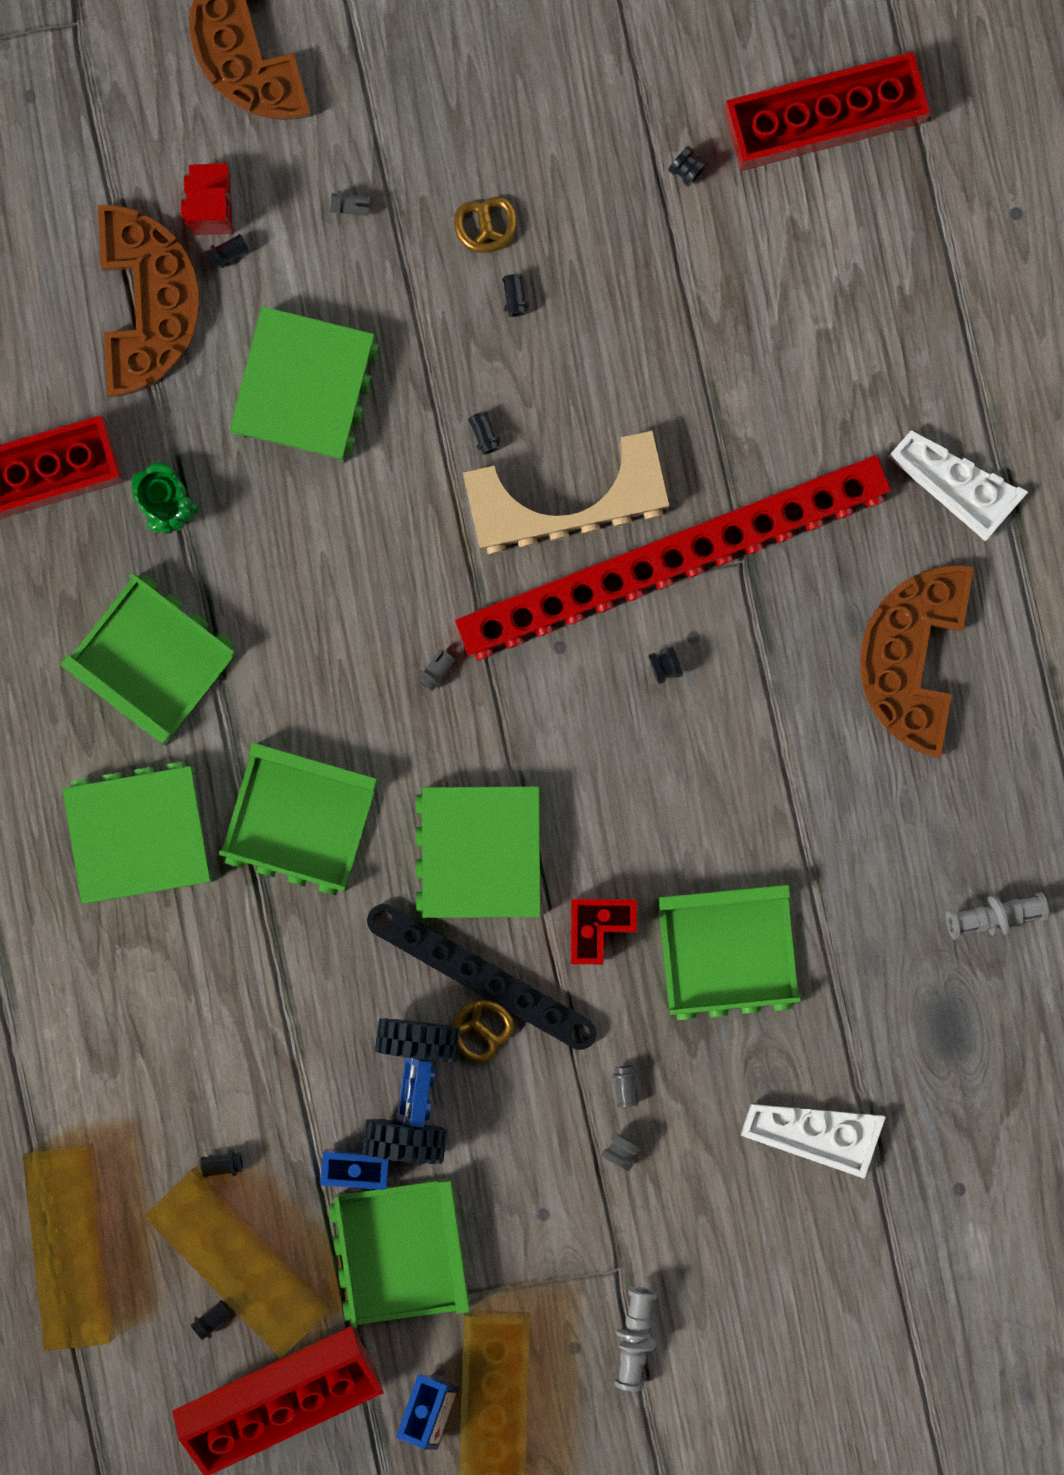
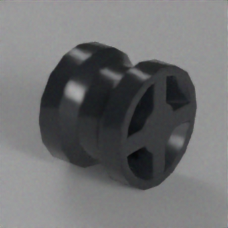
[668,146,708,187]
[648,646,683,684]

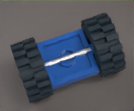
[362,1018,460,1164]

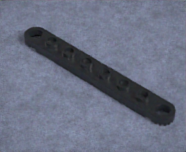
[367,904,596,1050]

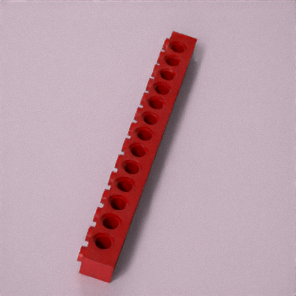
[455,455,891,661]

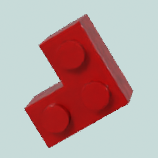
[181,163,233,235]
[570,899,637,965]

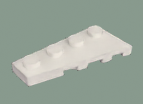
[888,431,1028,541]
[740,1104,885,1179]

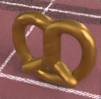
[454,197,517,253]
[452,999,515,1064]

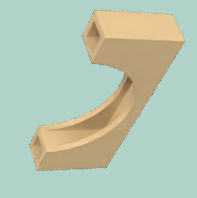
[463,431,669,555]

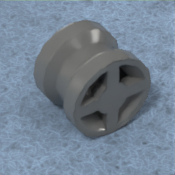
[602,1132,642,1171]

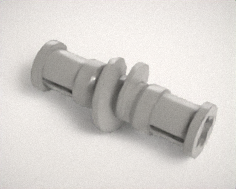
[946,892,1049,940]
[614,1287,658,1392]

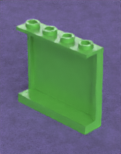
[229,306,380,463]
[60,573,237,745]
[218,742,378,896]
[62,761,214,904]
[416,787,540,918]
[658,885,801,1020]
[329,1178,470,1329]

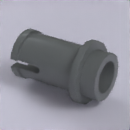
[330,190,370,217]
[417,649,457,692]
[612,1065,639,1107]

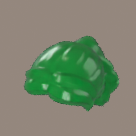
[131,462,199,534]

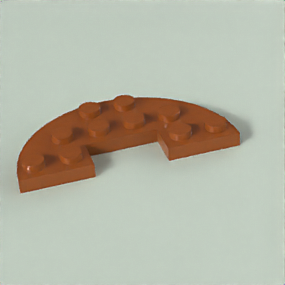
[189,0,311,120]
[98,205,200,398]
[859,566,974,758]

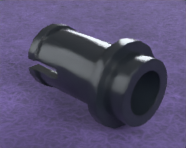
[206,234,249,269]
[502,274,529,317]
[468,411,501,455]
[201,1150,243,1178]
[191,1300,234,1340]

